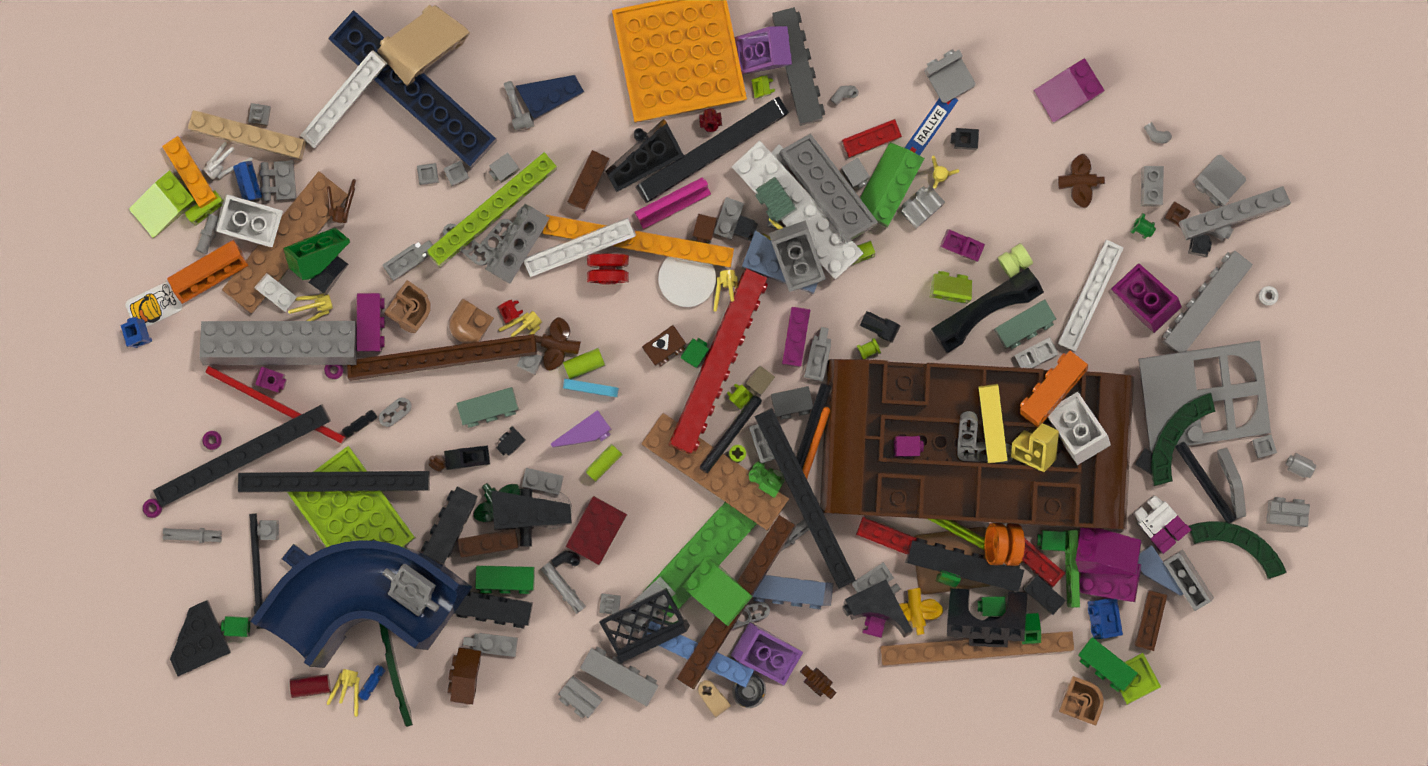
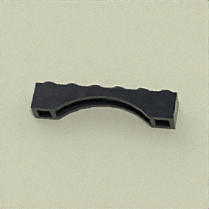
[931,268,1044,353]

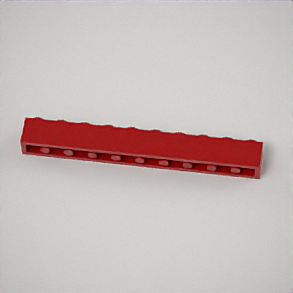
[668,268,768,454]

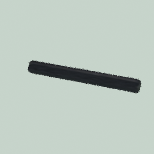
[796,383,831,469]
[700,395,762,473]
[1176,442,1236,524]

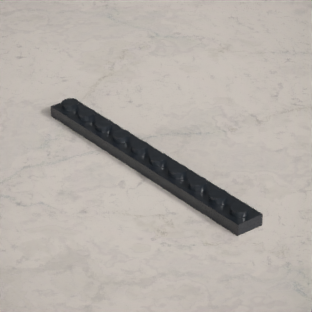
[153,404,331,507]
[754,408,856,589]
[238,471,430,493]

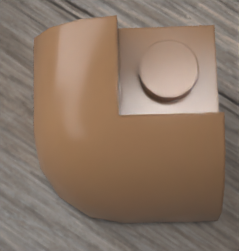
[384,280,431,333]
[449,298,494,344]
[1059,676,1104,726]

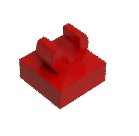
[498,299,523,324]

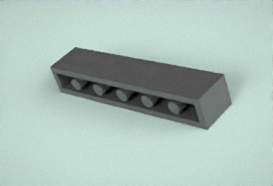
[772,7,825,126]

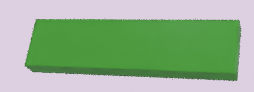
[1064,530,1080,608]

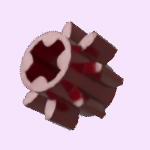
[699,108,722,132]

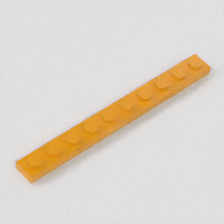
[543,215,734,268]

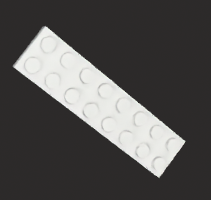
[732,141,864,279]

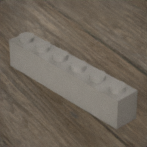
[1162,251,1253,353]

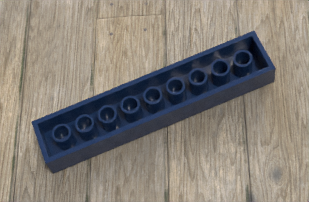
[328,10,497,169]

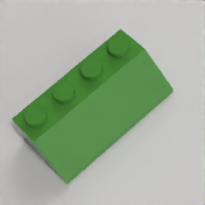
[860,142,925,227]

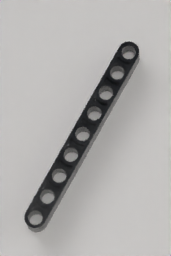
[635,96,789,203]

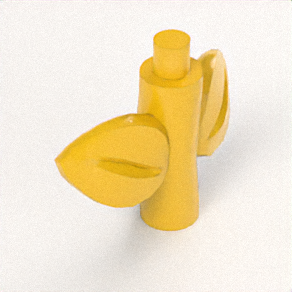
[899,588,943,635]

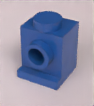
[121,317,152,348]

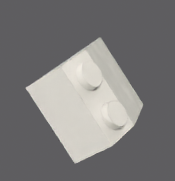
[215,194,283,247]
[1048,392,1111,465]

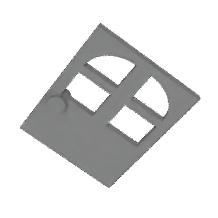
[1138,341,1271,451]

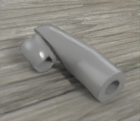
[830,85,859,105]
[1144,122,1172,144]

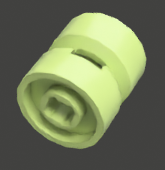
[997,243,1033,278]

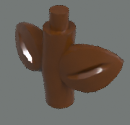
[1058,154,1105,208]
[535,317,581,370]

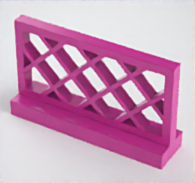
[635,177,711,229]

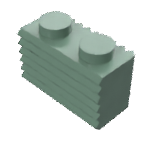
[755,177,797,222]

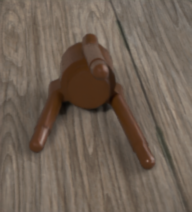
[327,179,356,223]

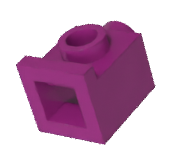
[255,367,287,393]
[862,616,886,638]

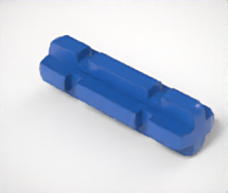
[358,665,386,701]

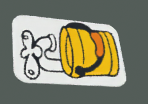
[125,282,182,327]

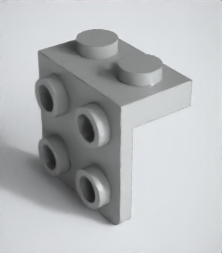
[924,49,975,103]
[1193,155,1246,207]

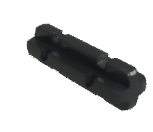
[342,410,377,438]

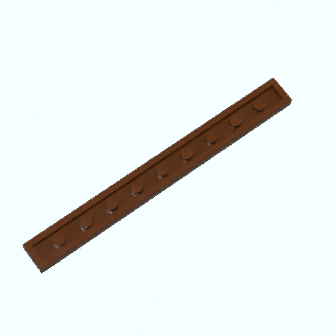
[347,334,537,381]
[677,515,796,689]

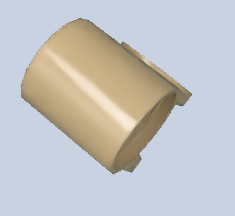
[698,680,731,717]

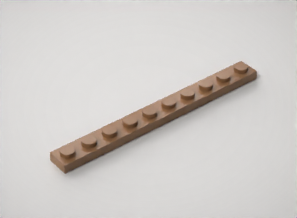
[881,631,1074,666]

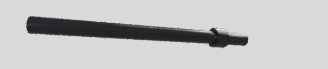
[249,513,264,629]

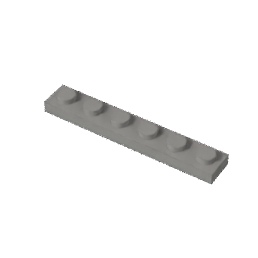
[1179,186,1291,240]

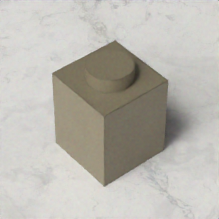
[746,366,775,396]

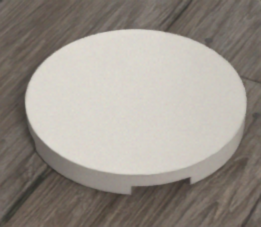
[658,257,716,307]

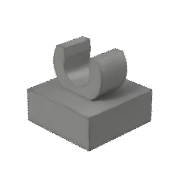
[248,103,271,126]
[599,593,621,614]

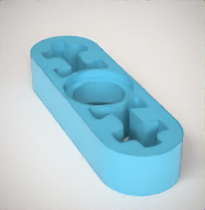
[563,379,619,397]

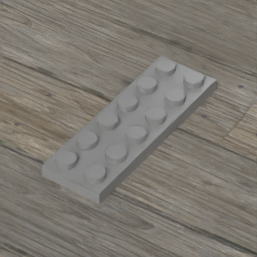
[779,133,878,243]

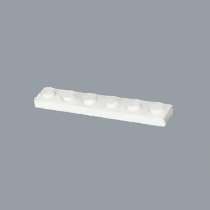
[300,50,387,148]
[524,217,636,277]
[1058,240,1124,352]

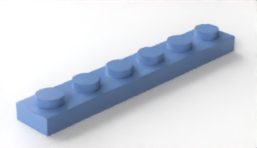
[643,620,754,688]

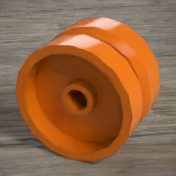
[984,523,1025,566]

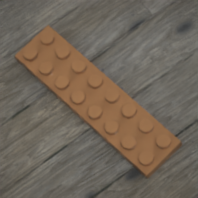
[222,171,348,314]
[642,413,790,531]

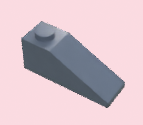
[1138,545,1183,596]

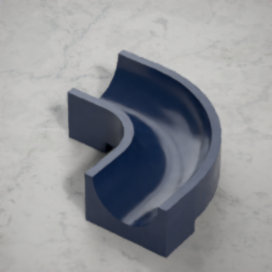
[250,540,472,668]

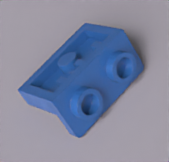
[233,161,262,201]
[1088,598,1123,639]

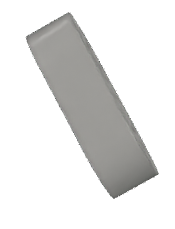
[379,398,412,427]

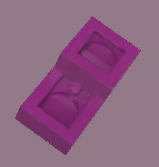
[940,229,985,262]

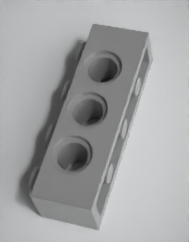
[485,203,550,284]

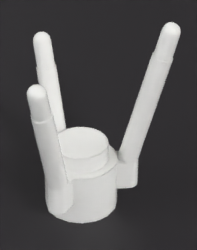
[203,142,253,180]

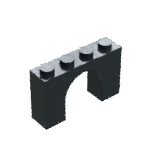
[947,588,1028,641]

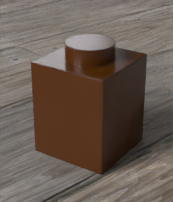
[693,214,717,243]

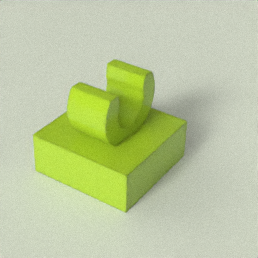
[751,75,775,98]
[727,384,753,410]

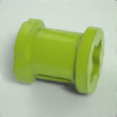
[857,338,881,359]
[729,445,746,462]

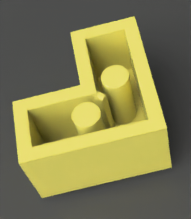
[1011,423,1059,472]

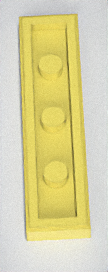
[978,384,1007,463]

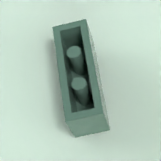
[994,299,1056,350]
[456,387,519,428]

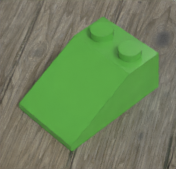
[682,557,753,626]

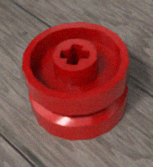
[587,254,629,285]

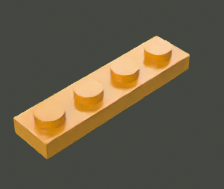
[162,136,217,208]

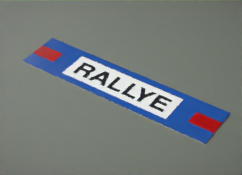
[904,98,959,155]

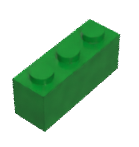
[476,565,535,594]
[1078,637,1139,693]

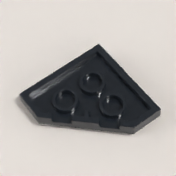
[170,600,231,676]

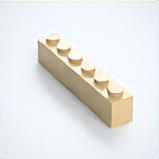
[188,110,307,160]

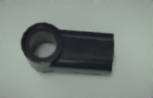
[860,311,901,343]

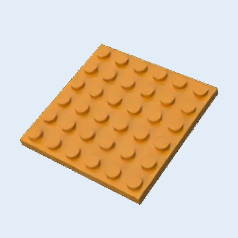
[612,0,747,123]

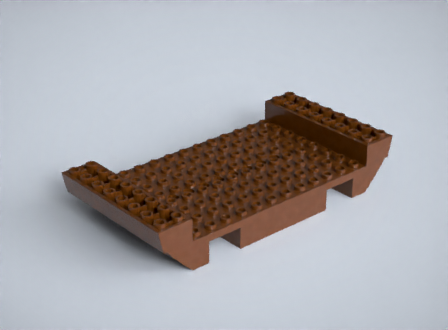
[820,359,1134,529]

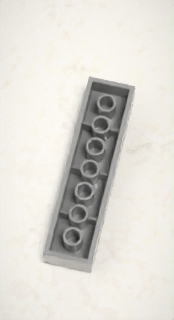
[199,321,357,365]

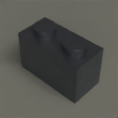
[1023,575,1066,615]

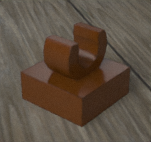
[1164,201,1191,228]

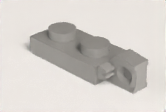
[383,240,433,281]
[804,327,831,381]
[463,633,518,657]

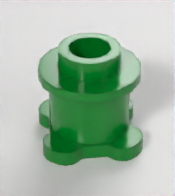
[1130,213,1156,239]

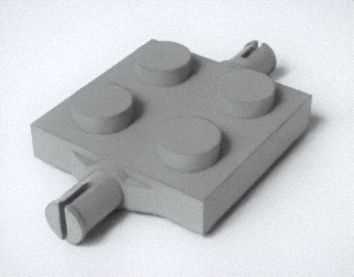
[382,563,440,616]

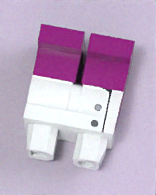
[1133,495,1191,554]

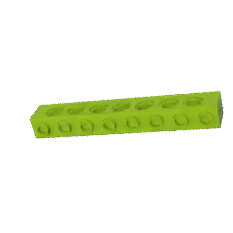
[427,152,557,268]

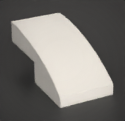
[1014,337,1059,368]

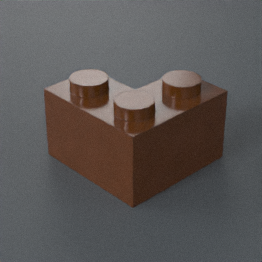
[448,648,481,705]

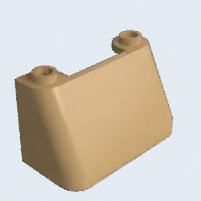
[377,5,470,86]

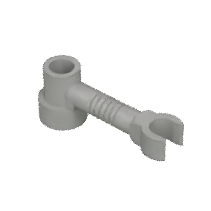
[504,81,534,130]

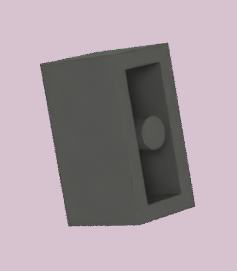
[771,386,813,420]

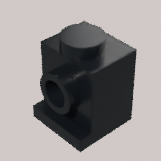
[950,128,979,150]
[734,215,758,241]
[1188,235,1212,257]
[496,426,526,456]

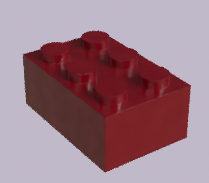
[565,496,628,565]

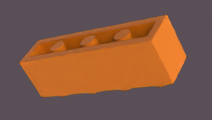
[167,240,249,304]
[1020,351,1088,427]

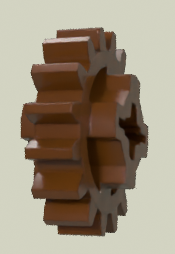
[800,665,837,699]

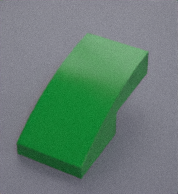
[935,569,961,588]

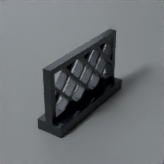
[599,588,690,664]

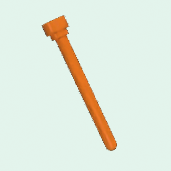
[802,407,830,479]

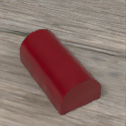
[290,674,331,698]

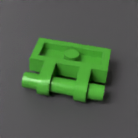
[749,461,785,498]

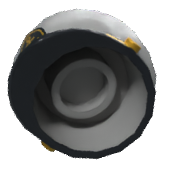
[732,674,766,708]

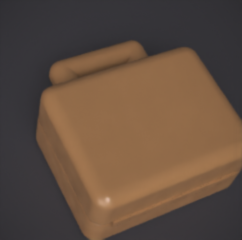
[914,527,992,595]

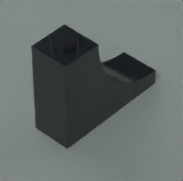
[842,580,913,638]

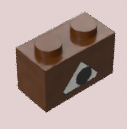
[642,325,686,367]

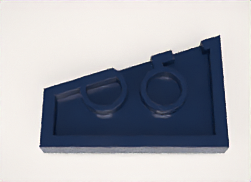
[516,75,584,120]

